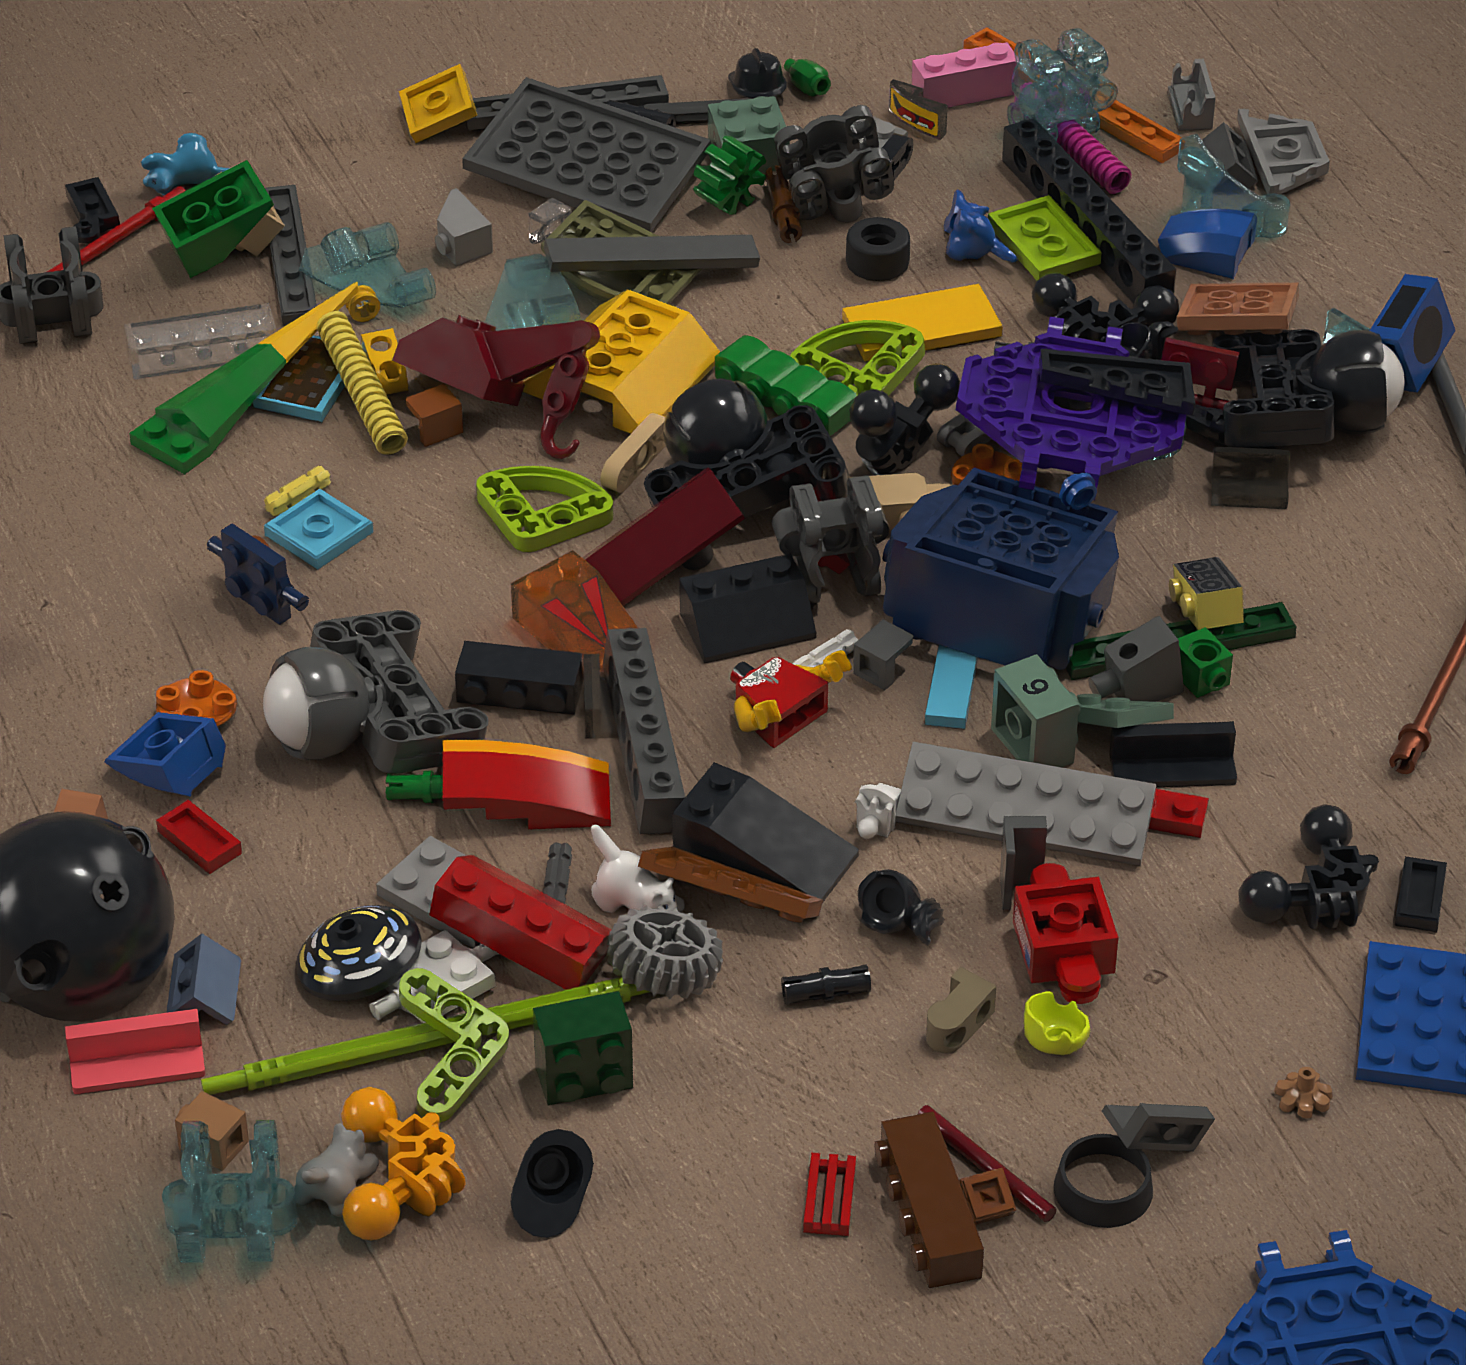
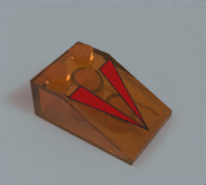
[511,550,638,680]

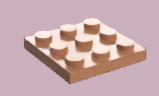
[1177,282,1299,335]

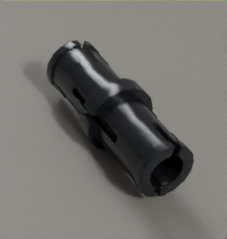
[781,964,871,1005]

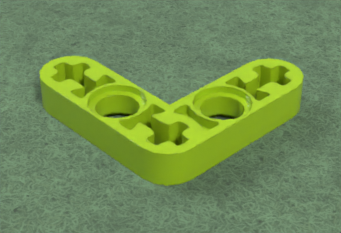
[399,968,509,1123]

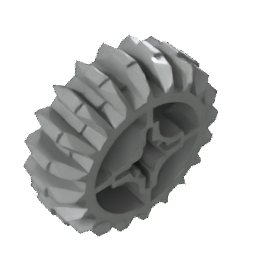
[607,905,723,999]

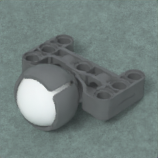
[263,610,489,774]

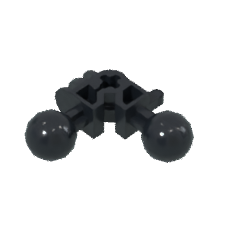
[1032,272,1179,342]
[849,363,960,475]
[1238,804,1379,929]

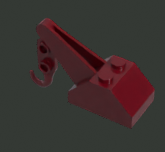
[392,315,600,459]

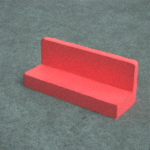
[65,1009,205,1094]

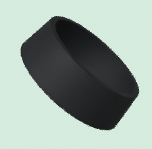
[1054,1134,1153,1228]

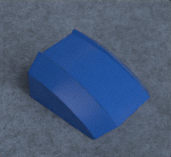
[1158,209,1257,279]
[104,712,226,797]

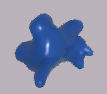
[944,190,1018,263]

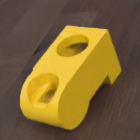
[361,328,408,395]

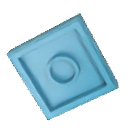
[264,489,373,570]

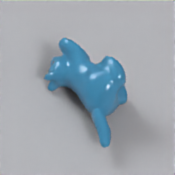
[141,133,230,196]

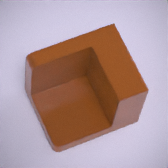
[406,384,463,446]

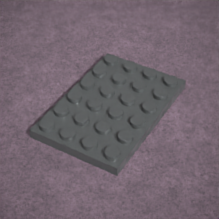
[462,77,711,232]

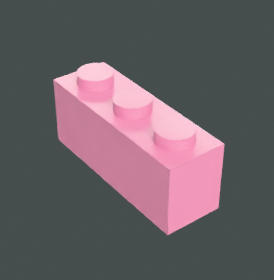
[911,42,1020,111]

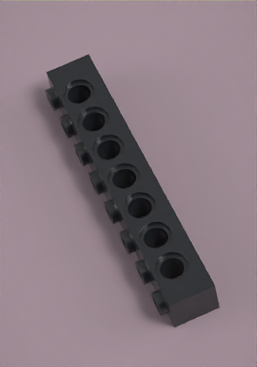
[1002,118,1176,304]

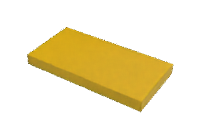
[842,284,1003,361]

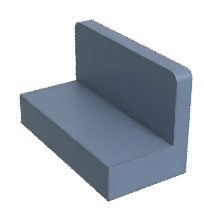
[166,934,241,1025]

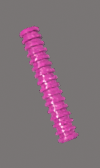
[1014,84,1132,194]

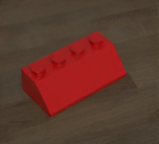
[429,855,612,990]

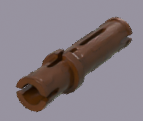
[765,165,802,243]

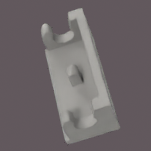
[1167,59,1215,131]

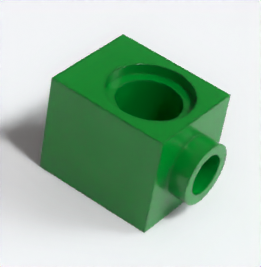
[1178,627,1233,698]

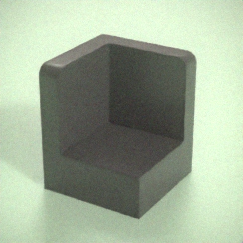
[853,619,913,690]

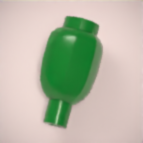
[784,58,831,97]

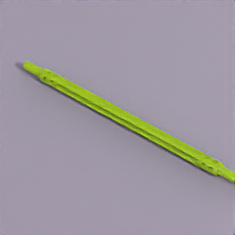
[201,977,650,1095]

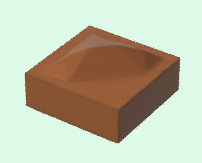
[959,1167,1017,1225]

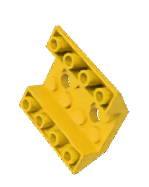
[523,289,720,434]

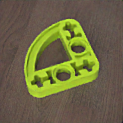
[790,320,925,395]
[476,466,614,552]

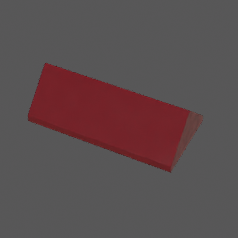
[582,467,745,610]

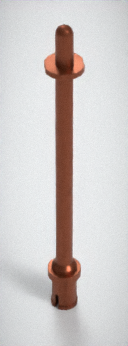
[1389,619,1466,774]

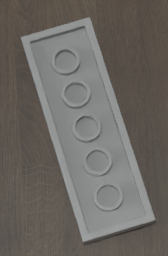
[896,742,1156,866]

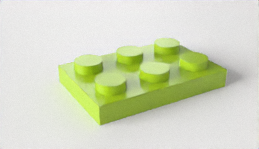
[987,195,1102,280]

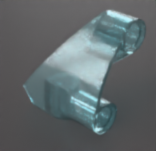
[1177,134,1290,238]
[299,222,436,308]
[484,253,580,331]

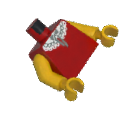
[730,651,852,748]

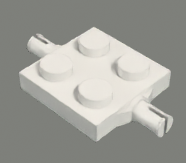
[369,930,499,1023]

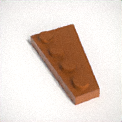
[638,846,823,923]

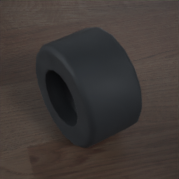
[846,217,910,281]

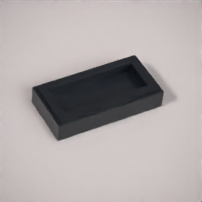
[1395,856,1447,932]

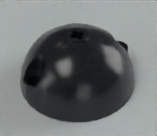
[0,811,175,1022]

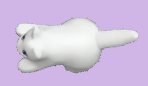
[591,824,684,913]

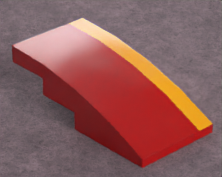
[443,740,611,830]

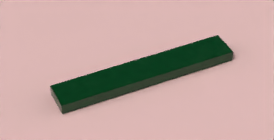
[1066,602,1297,680]

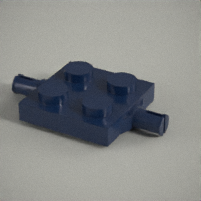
[207,523,309,625]

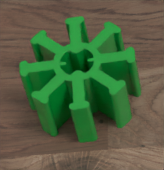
[693,136,766,215]

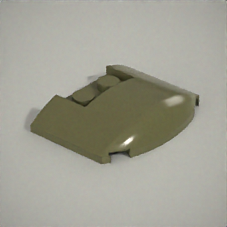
[541,200,702,304]

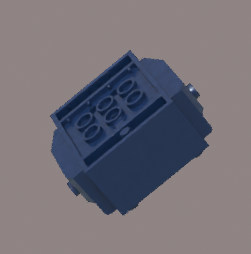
[882,468,1119,670]

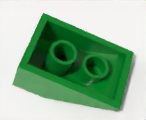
[152,160,274,278]

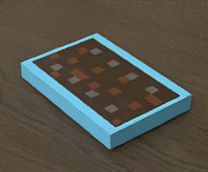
[253,335,345,422]

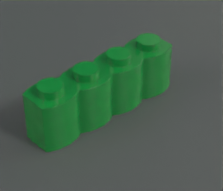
[715,335,857,436]

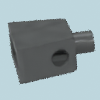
[1088,616,1184,702]

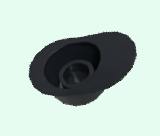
[728,48,787,99]
[510,1129,594,1238]

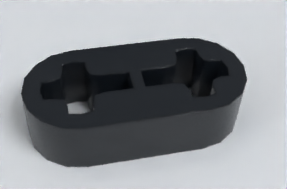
[872,133,914,182]

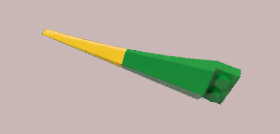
[129,282,358,475]

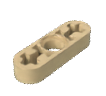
[600,413,666,493]

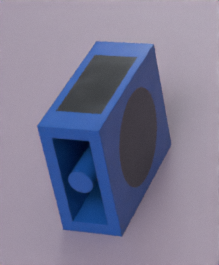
[1369,274,1456,393]

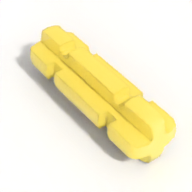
[264,466,331,516]

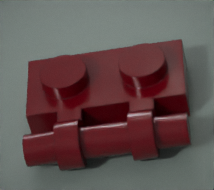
[1161,338,1239,409]

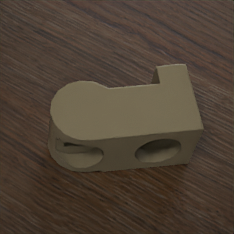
[926,966,996,1053]

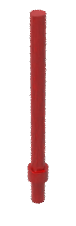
[47,186,186,272]

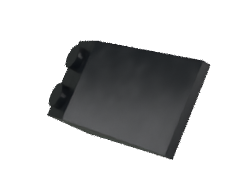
[673,762,859,902]

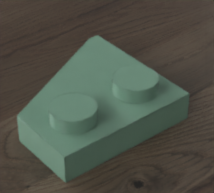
[1077,694,1174,728]

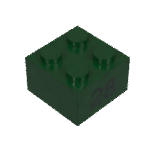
[533,991,633,1106]

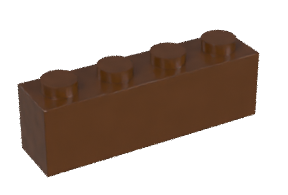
[874,1112,984,1288]

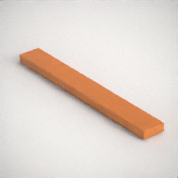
[963,27,1186,163]

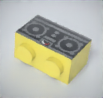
[1169,557,1244,630]

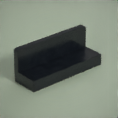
[1109,721,1237,788]

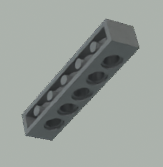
[603,628,685,834]

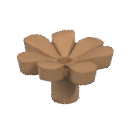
[1274,1067,1333,1118]

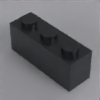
[455,641,583,715]

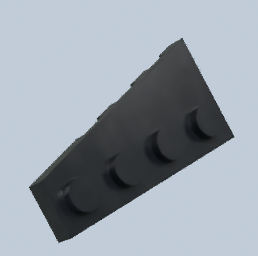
[1039,349,1195,416]

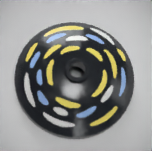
[296,905,422,1001]

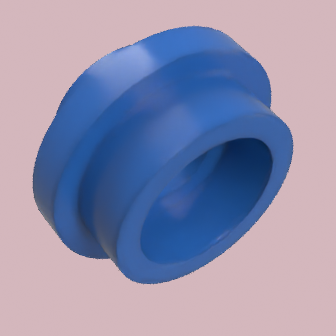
[1059,473,1097,510]

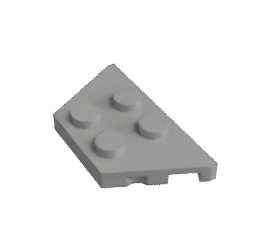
[1237,109,1330,198]

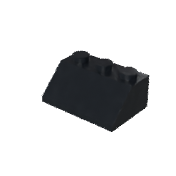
[679,553,817,664]

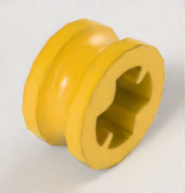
[345,285,381,322]

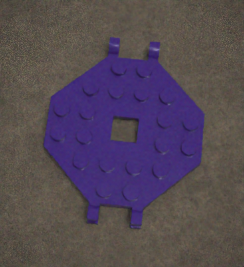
[955,316,1186,501]

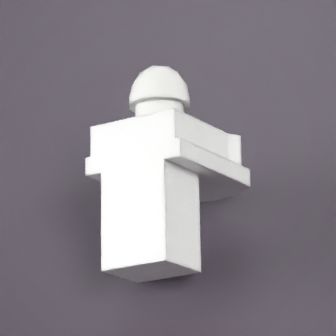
[855,783,901,839]

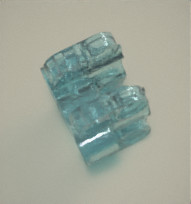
[1007,28,1118,141]
[162,1120,298,1263]

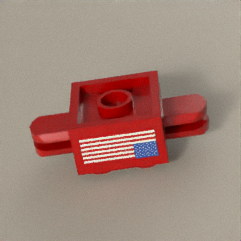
[1013,863,1119,1004]

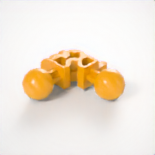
[341,1087,466,1241]

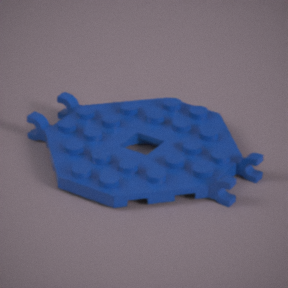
[1202,1230,1466,1365]

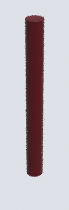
[917,1105,1057,1222]

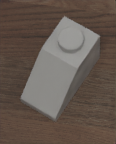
[435,188,493,266]

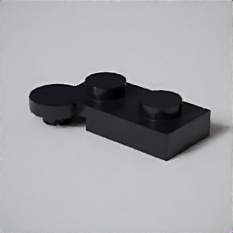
[65,177,120,243]

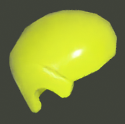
[1024,991,1090,1055]

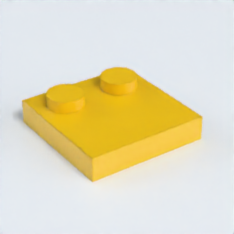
[399,64,478,143]

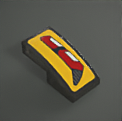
[889,79,948,140]

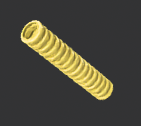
[316,311,408,455]

